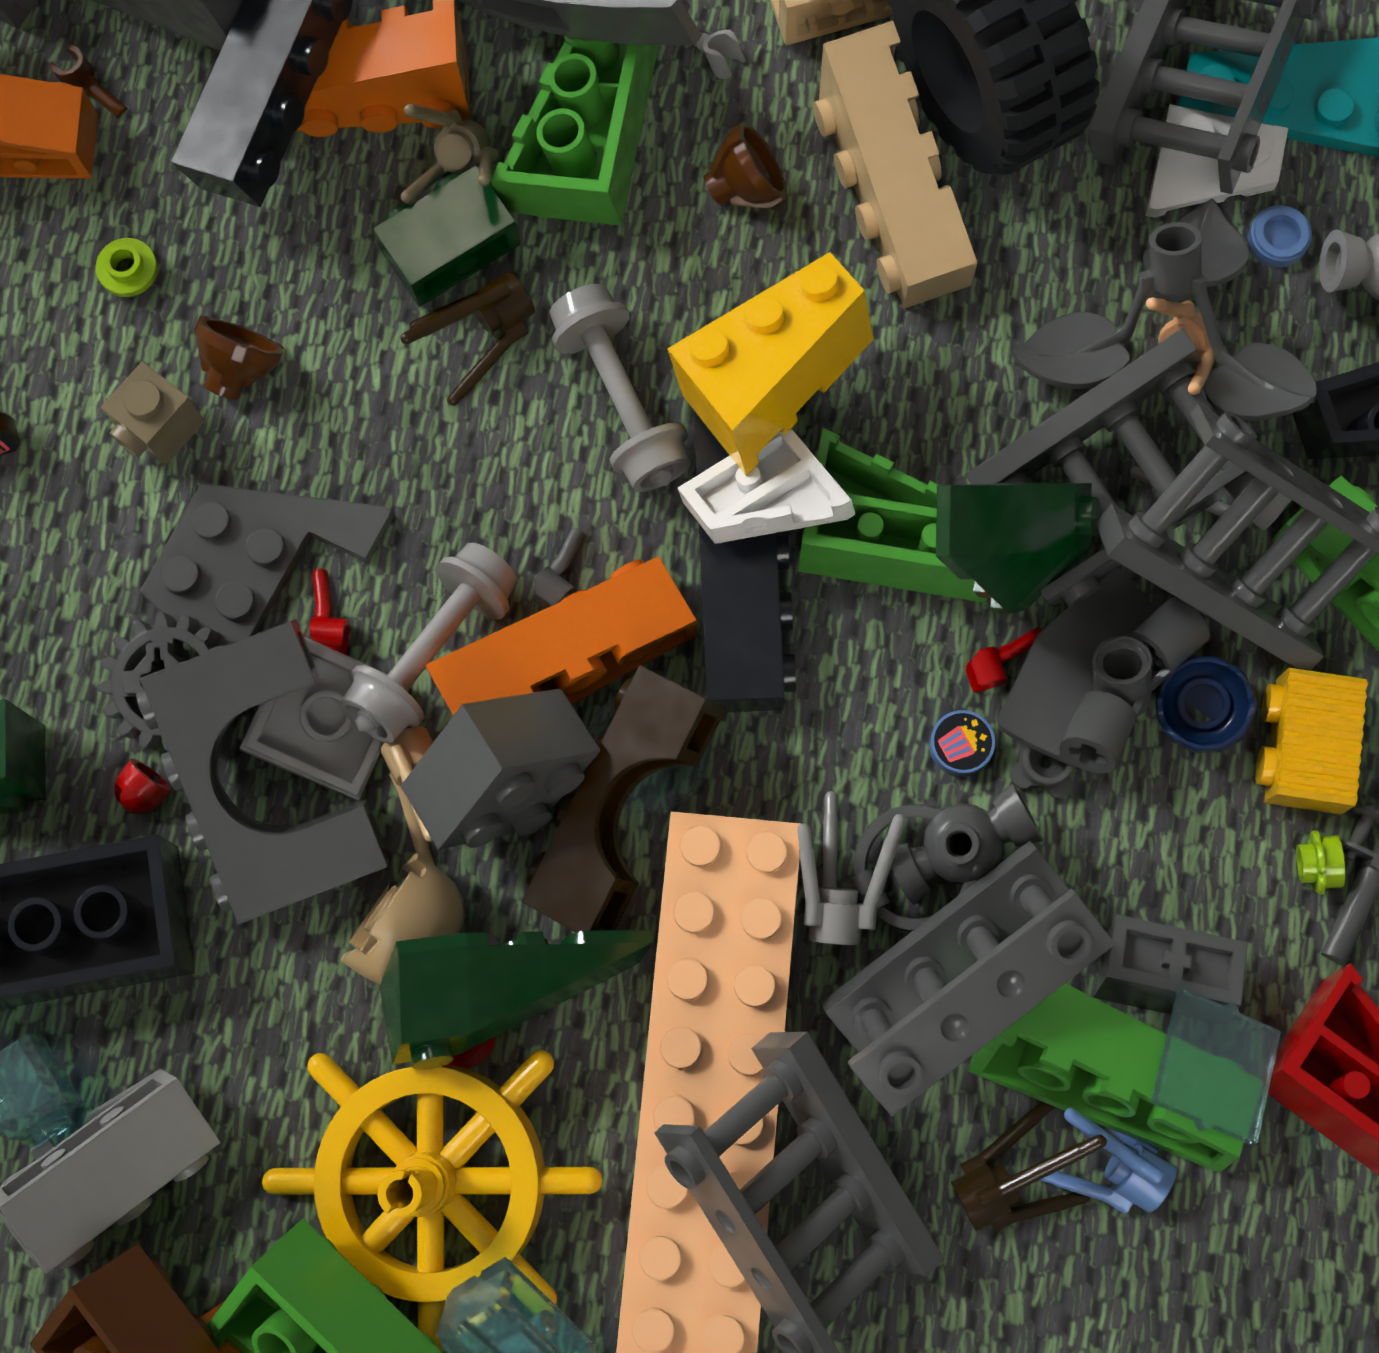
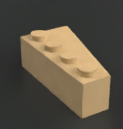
[813,20,977,309]

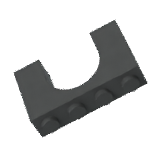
[136,619,390,925]

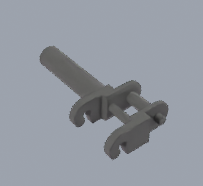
[1321,802,1379,965]

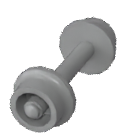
[549,284,691,492]
[340,543,518,743]

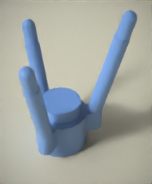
[1040,1108,1177,1214]

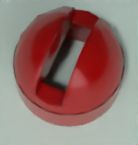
[114,758,173,815]

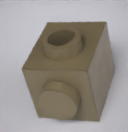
[100,361,205,466]

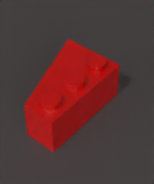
[1258,963,1379,1176]

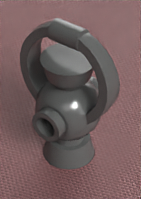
[850,783,1044,931]

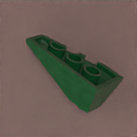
[936,483,1101,614]
[379,930,653,1069]

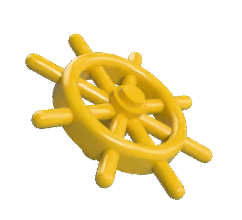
[262,1050,603,1353]

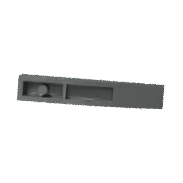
[458,0,702,45]

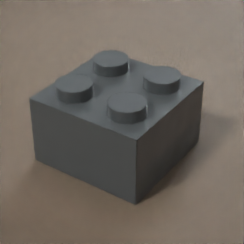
[401,689,601,850]

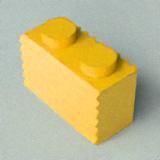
[1255,668,1368,815]

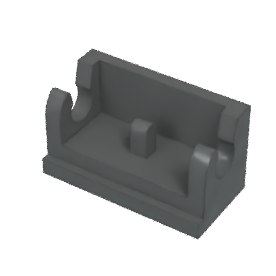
[1093,914,1248,1026]

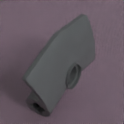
[997,567,1210,773]

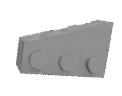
[0,1069,221,1274]

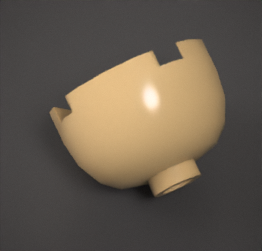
[341,853,465,985]

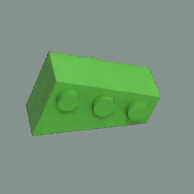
[798,427,986,603]

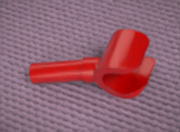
[309,569,350,655]
[965,627,1042,693]

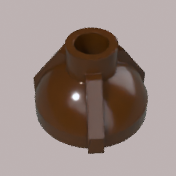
[704,122,787,209]
[195,316,284,400]

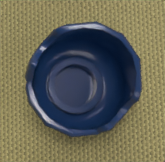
[1156,656,1257,754]

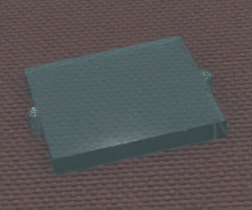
[1151,989,1281,1145]

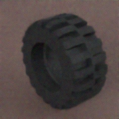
[888,0,1100,176]

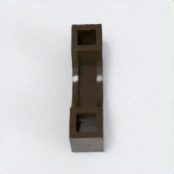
[521,666,727,933]

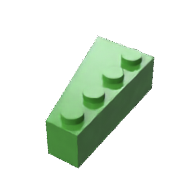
[490,36,659,226]
[967,983,1261,1173]

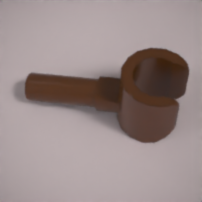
[50,45,128,118]

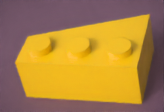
[667,252,874,477]

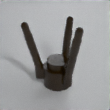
[400,272,535,406]
[951,1101,1107,1232]

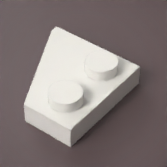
[1145,104,1288,217]
[678,429,855,544]

